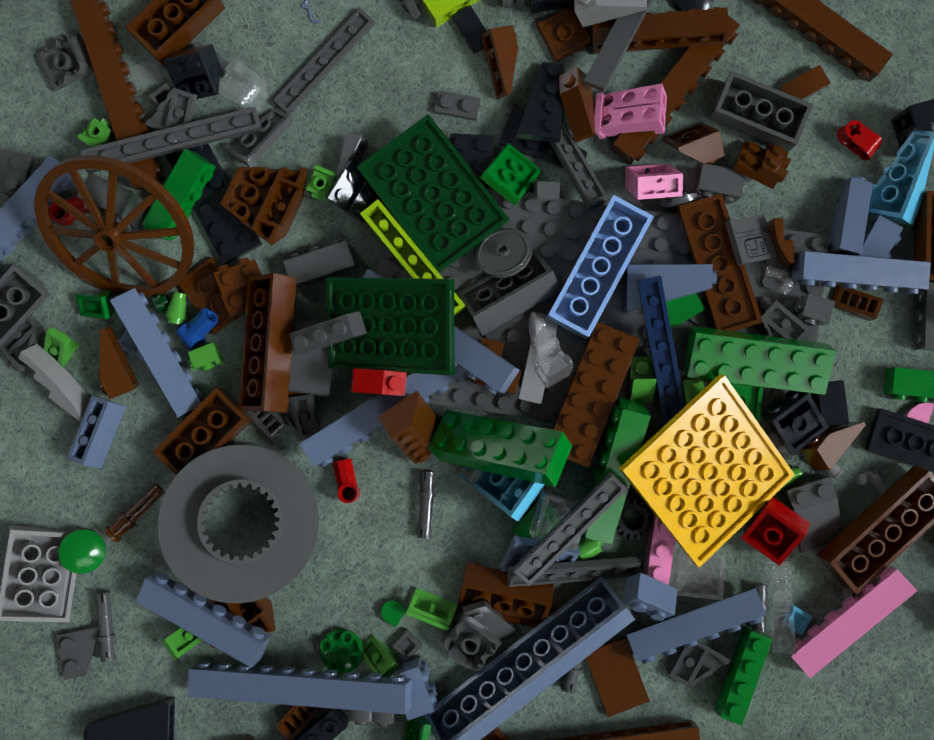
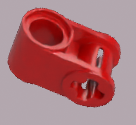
[837,120,883,161]

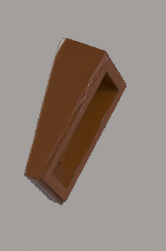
[831,284,884,321]
[275,705,322,740]

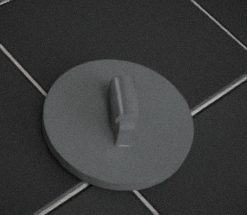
[476,228,532,278]

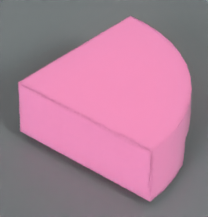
[904,403,934,423]

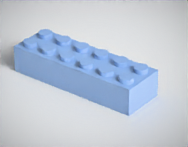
[546,195,654,340]

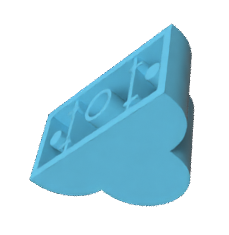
[459,467,545,521]

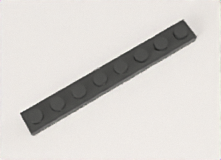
[80,106,262,174]

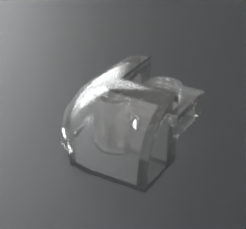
[218,58,269,113]

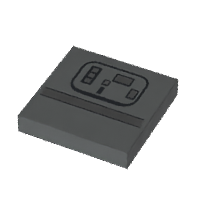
[725,214,777,266]

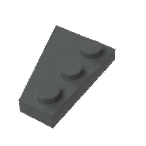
[220,108,293,168]

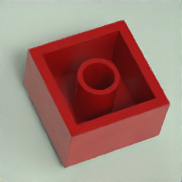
[741,497,811,566]

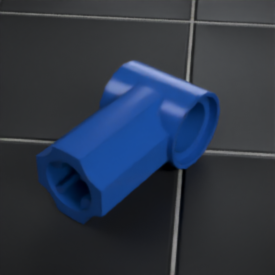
[176,308,218,350]

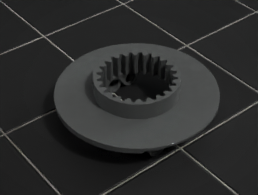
[158,445,319,603]

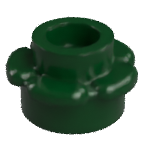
[152,293,170,313]

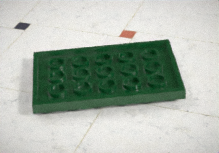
[357,114,510,274]
[326,277,455,375]

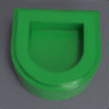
[381,599,408,627]

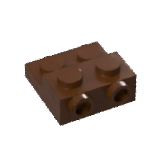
[733,140,791,189]
[212,258,262,318]

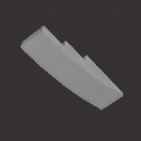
[518,312,558,404]
[18,344,90,422]

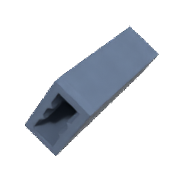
[827,176,873,256]
[627,264,717,312]

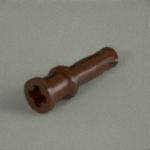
[104,483,166,543]

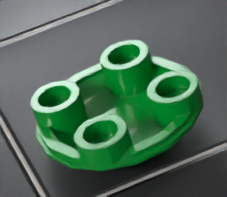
[58,529,106,574]
[320,628,364,673]

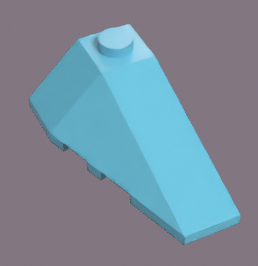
[868,130,934,226]

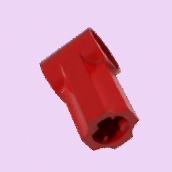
[48,195,90,227]
[333,458,360,503]

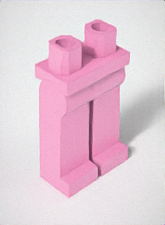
[593,83,667,139]

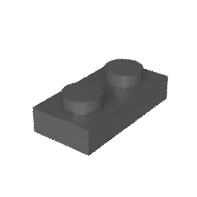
[434,90,481,121]

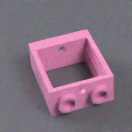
[625,163,683,200]

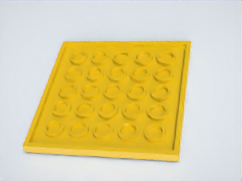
[619,374,795,568]

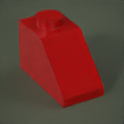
[351,368,407,396]

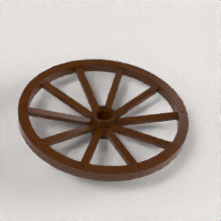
[34,155,194,297]

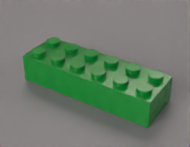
[683,326,836,395]
[584,397,651,544]
[428,410,572,487]

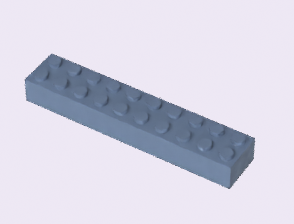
[424,576,635,740]

